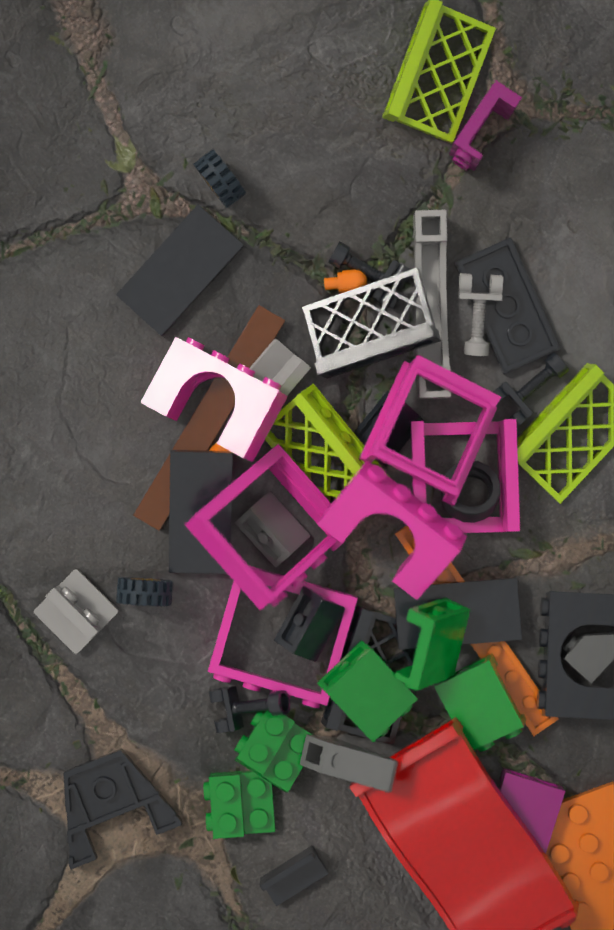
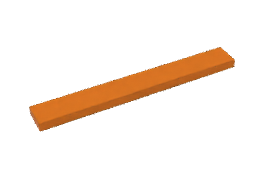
[394,525,559,736]

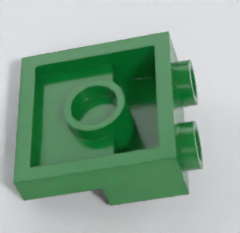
[234,711,312,793]
[203,770,276,839]

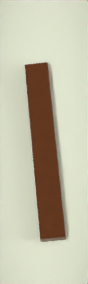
[133,305,285,531]

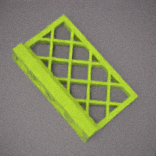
[382,0,496,144]
[517,363,614,504]
[265,383,389,502]

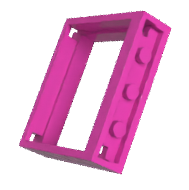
[185,444,346,610]
[208,565,358,708]

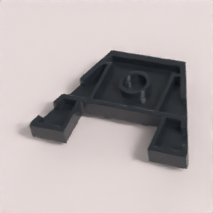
[63,748,183,870]

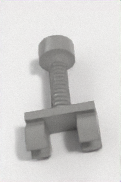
[458,273,503,356]

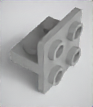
[34,569,119,654]

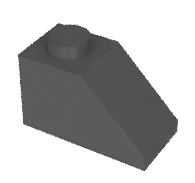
[560,632,614,684]

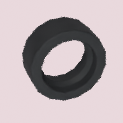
[441,461,501,523]

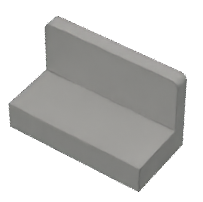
[249,339,311,396]

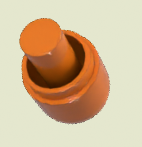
[324,269,367,294]

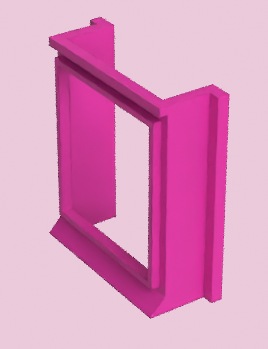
[359,355,501,506]
[411,419,520,533]

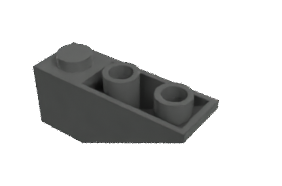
[299,734,398,792]

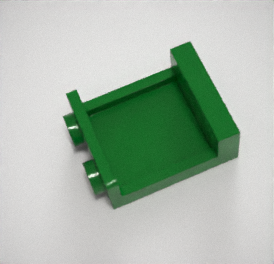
[395,597,471,690]
[317,640,417,742]
[434,654,526,752]

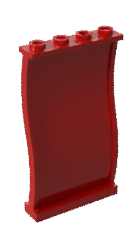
[349,717,579,930]

